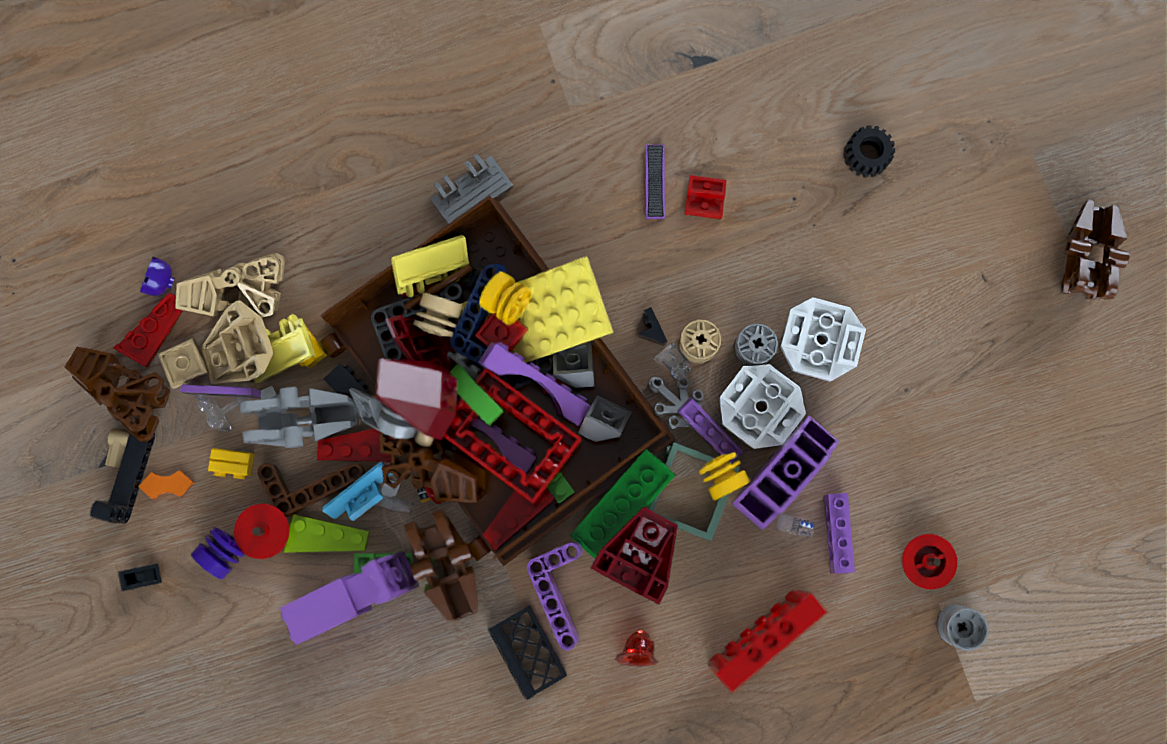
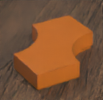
[138,470,195,499]

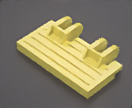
[391,235,469,298]
[254,314,316,383]

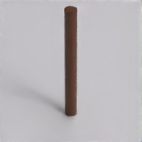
[403,264,473,312]

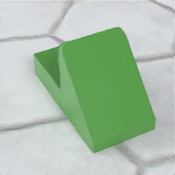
[547,471,575,504]

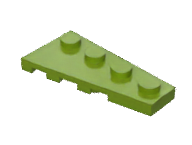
[284,514,370,553]

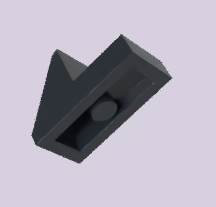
[638,307,668,346]
[118,563,162,592]

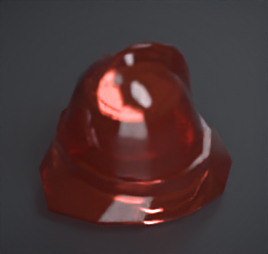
[615,631,658,666]

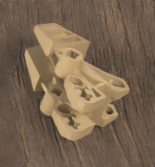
[176,253,285,318]

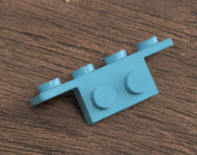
[322,462,393,521]

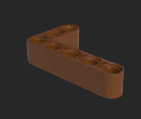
[257,463,366,516]

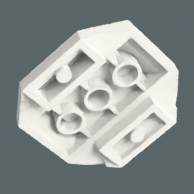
[780,297,866,382]
[719,364,806,449]

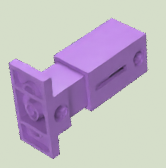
[280,551,420,645]

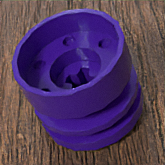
[191,527,245,580]

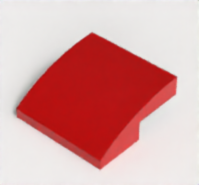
[684,175,727,220]

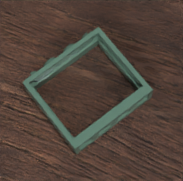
[647,442,739,541]

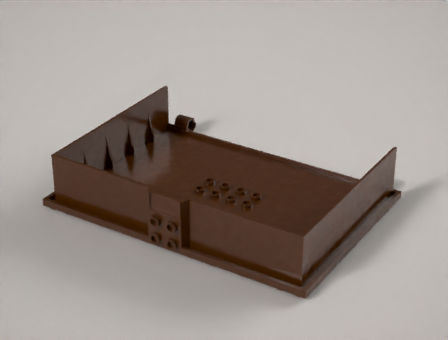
[320,196,676,566]

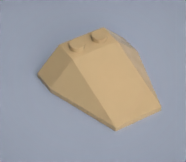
[200,300,274,384]

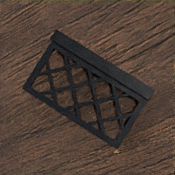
[487,606,567,700]

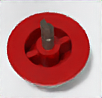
[902,534,958,590]

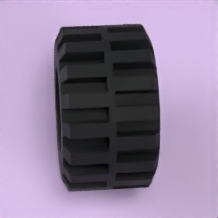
[844,125,895,178]

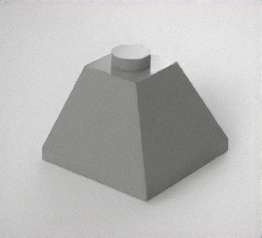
[553,342,595,388]
[349,388,382,432]
[578,395,632,442]

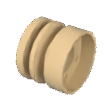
[413,292,463,337]
[678,320,721,364]

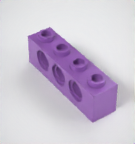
[824,493,855,574]

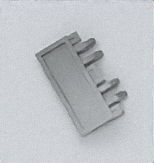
[430,154,513,224]

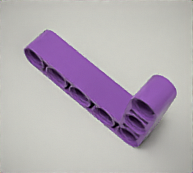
[527,541,583,650]

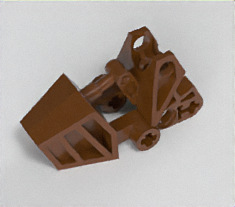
[1061,199,1130,300]
[64,347,171,442]
[380,432,487,503]
[404,509,478,621]

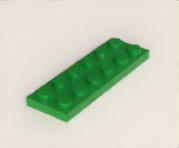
[569,449,676,559]

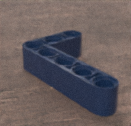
[450,264,506,370]

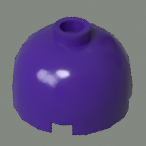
[140,257,175,296]

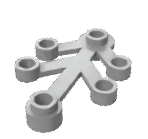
[647,377,704,431]

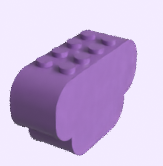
[731,415,839,530]

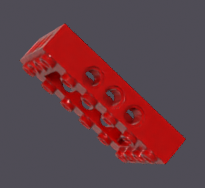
[444,368,582,505]
[708,590,828,693]

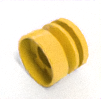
[479,272,532,325]
[698,452,751,501]

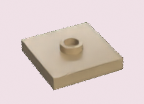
[158,338,209,389]

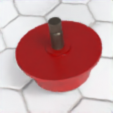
[234,504,290,559]

